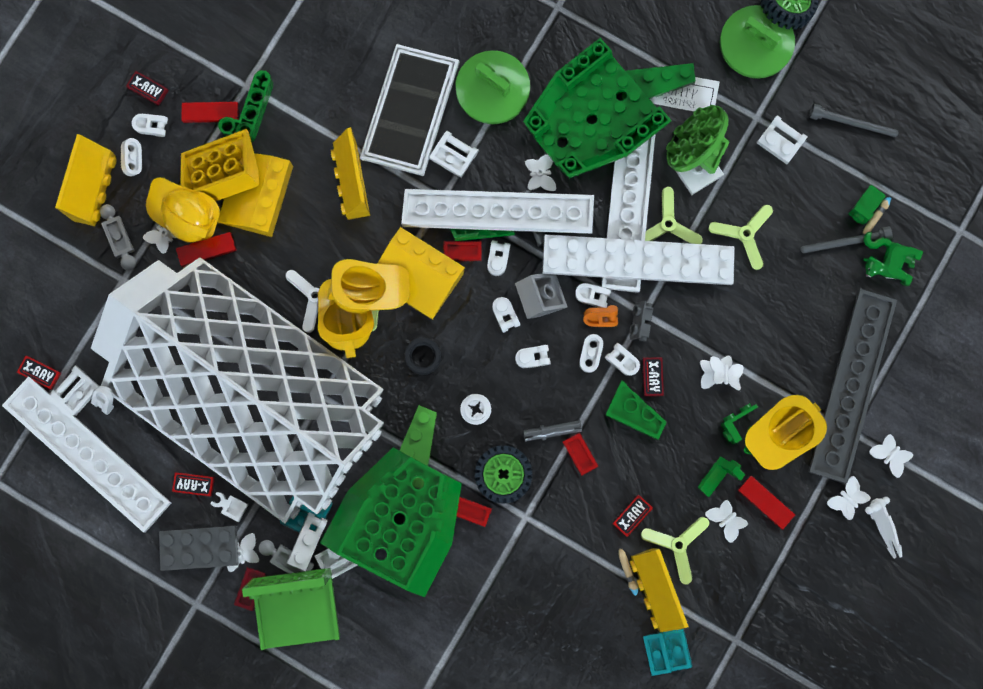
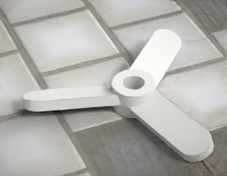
[286,270,319,333]

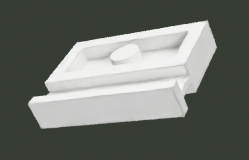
[315,549,357,579]

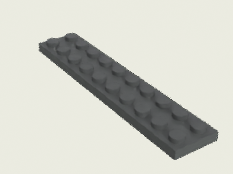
[808,289,897,484]

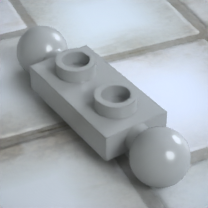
[100,204,136,270]
[259,540,314,573]

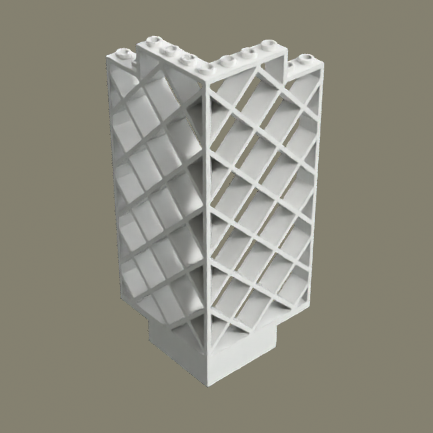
[91,257,384,523]

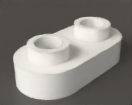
[121,138,142,176]
[579,334,603,373]

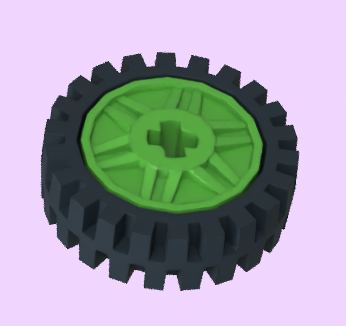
[760,0,819,30]
[475,446,532,504]

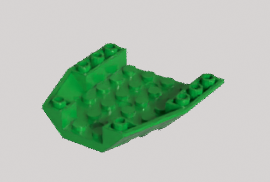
[523,38,672,178]
[320,447,462,597]

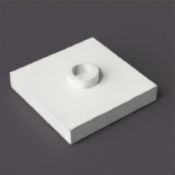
[676,165,724,195]

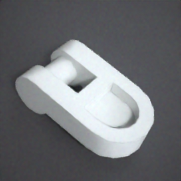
[132,114,168,137]
[488,240,511,276]
[575,283,611,308]
[492,297,520,333]
[605,343,640,376]
[515,345,551,368]
[91,386,114,415]

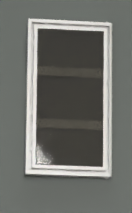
[360,44,460,176]

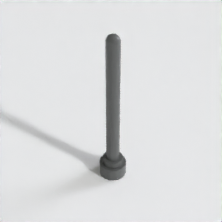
[809,103,898,137]
[800,226,893,253]

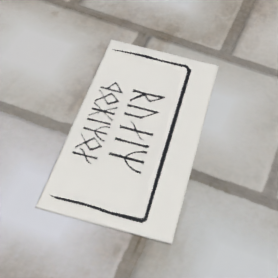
[650,77,719,111]

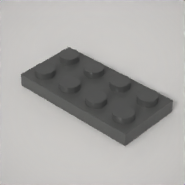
[159,526,239,571]

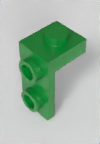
[848,185,886,225]
[721,403,758,445]
[698,456,745,497]

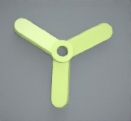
[645,187,702,244]
[709,205,773,270]
[641,517,709,584]

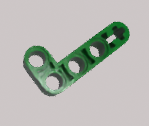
[218,70,273,143]

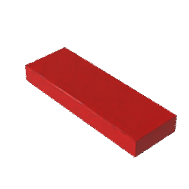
[182,102,239,123]
[176,232,237,267]
[738,476,795,530]

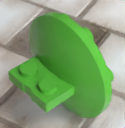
[720,5,795,78]
[456,51,530,124]
[666,105,729,174]

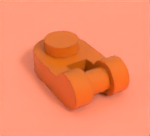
[583,305,618,327]

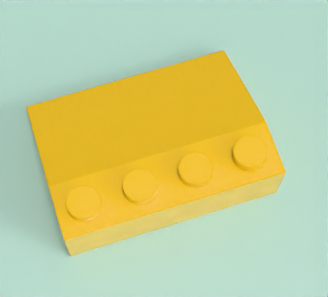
[331,127,370,220]
[181,129,259,201]
[55,134,116,226]
[218,153,293,237]
[377,227,465,320]
[629,548,689,632]

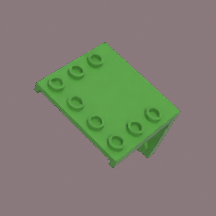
[242,568,340,650]

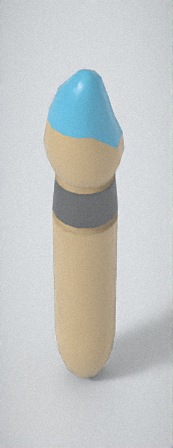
[863,197,891,234]
[618,549,638,596]

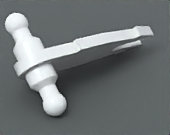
[865,497,902,559]

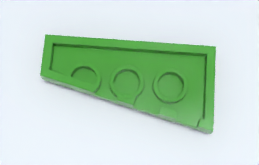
[399,405,437,489]

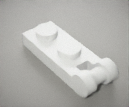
[286,512,327,571]

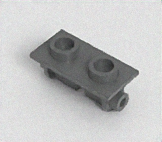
[630,301,653,342]

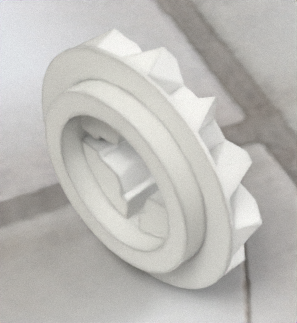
[460,394,491,425]

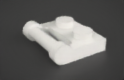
[757,115,808,164]
[429,131,479,178]
[49,365,99,416]

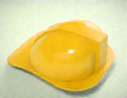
[146,177,220,242]
[328,259,410,313]
[318,279,374,358]
[745,395,827,470]

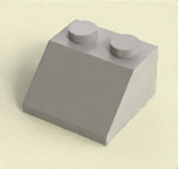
[515,274,567,319]

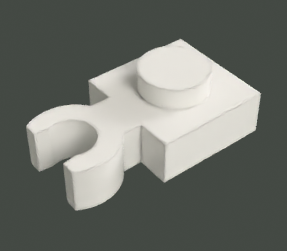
[211,492,249,522]

